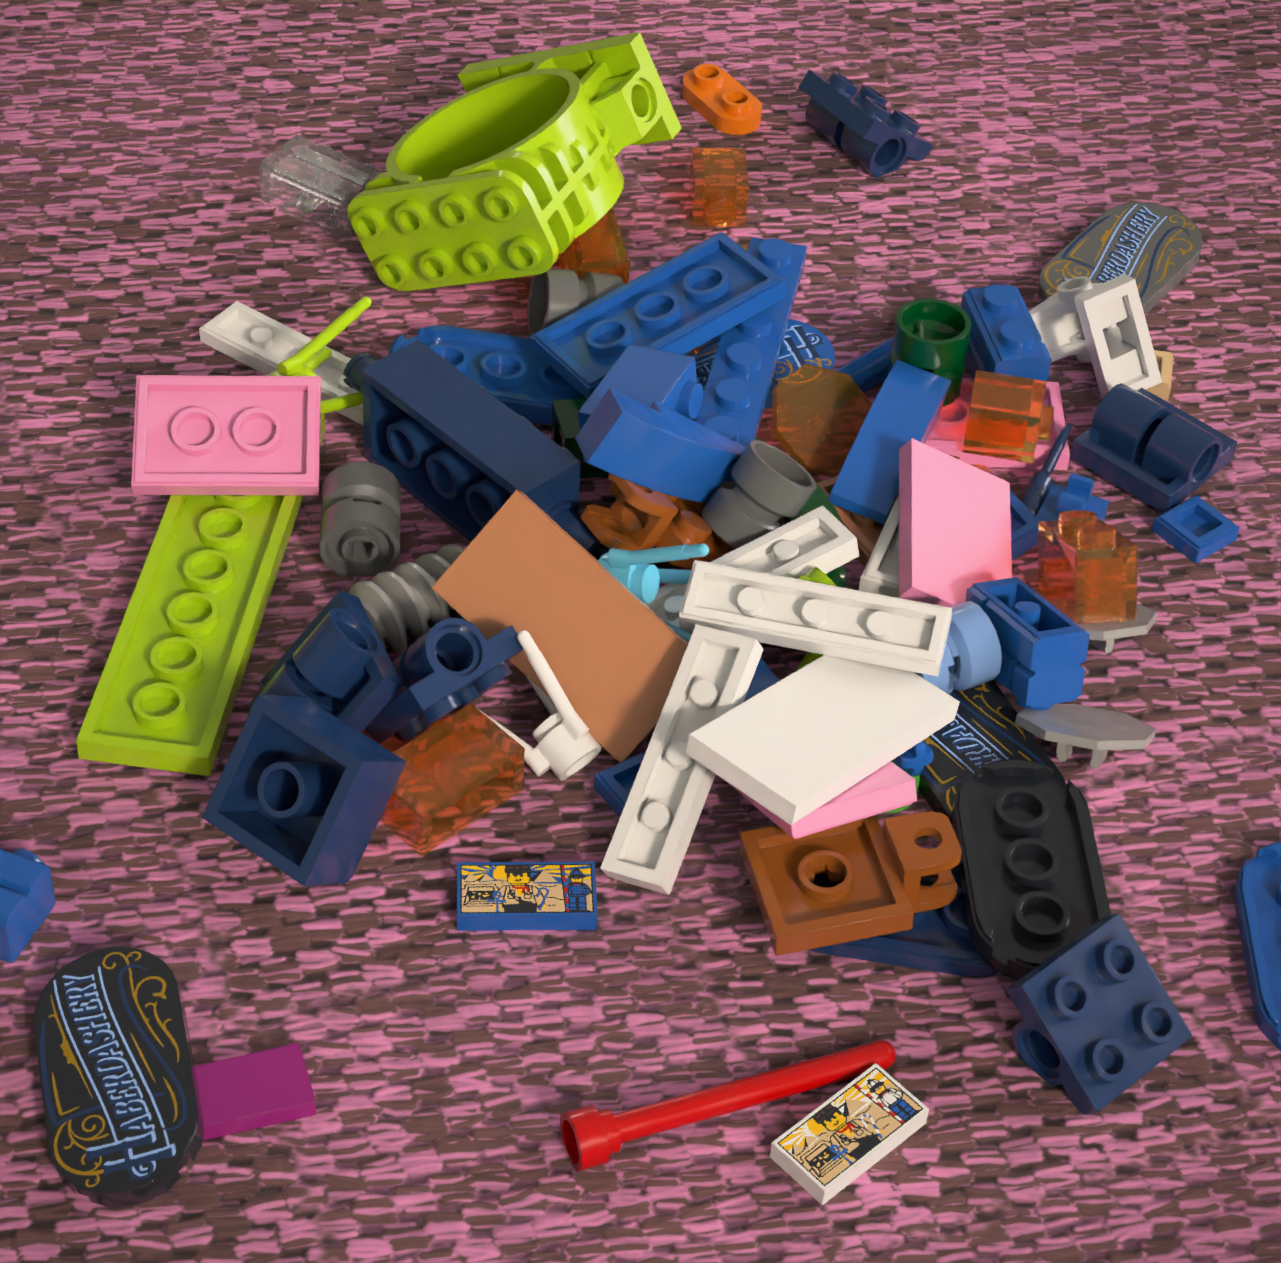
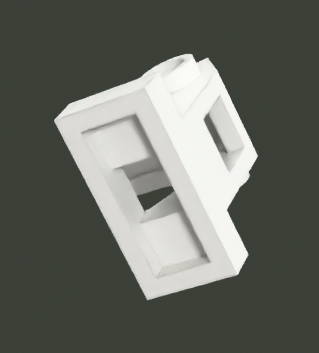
[1029,274,1162,399]

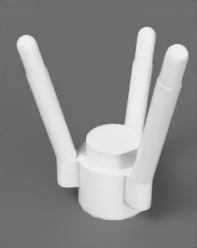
[464,630,601,781]

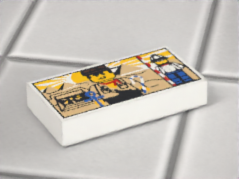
[770,1063,929,1205]

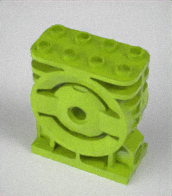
[348,32,682,291]

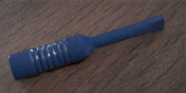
[1020,423,1072,517]

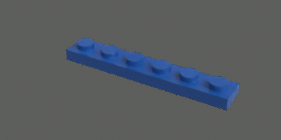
[695,237,807,447]

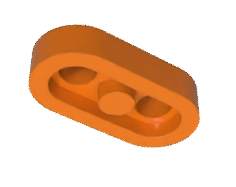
[682,64,762,135]

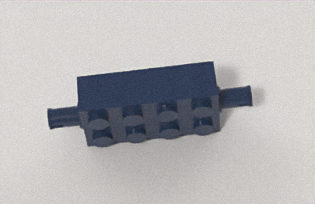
[343,340,610,560]

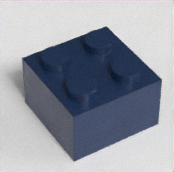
[202,695,406,886]

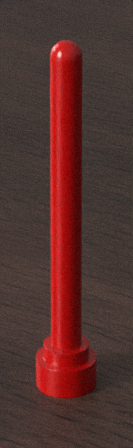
[560,1040,896,1172]

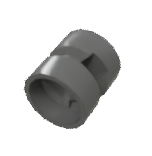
[527,267,624,336]
[701,440,817,549]
[320,462,401,576]

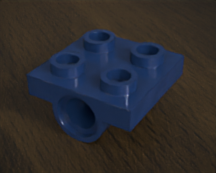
[798,70,933,178]
[1070,383,1237,513]
[249,590,403,733]
[366,618,523,744]
[1006,913,1193,1115]

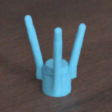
[598,543,709,643]

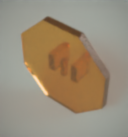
[773,363,872,477]

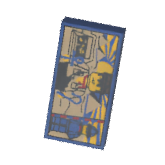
[457,861,598,931]

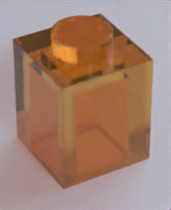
[689,147,749,227]
[962,370,1054,464]

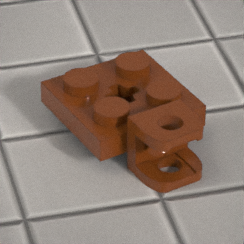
[580,473,736,570]
[740,812,962,956]

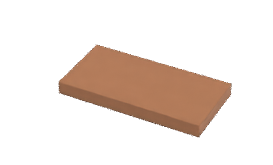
[432,490,688,763]

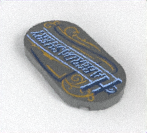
[1038,202,1203,327]

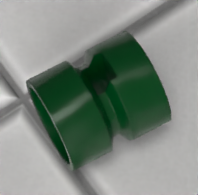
[888,298,972,407]

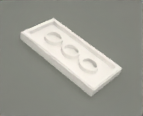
[685,655,960,825]

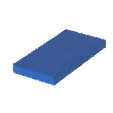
[530,232,788,399]

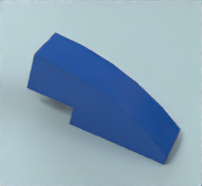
[829,360,951,524]
[575,388,746,503]

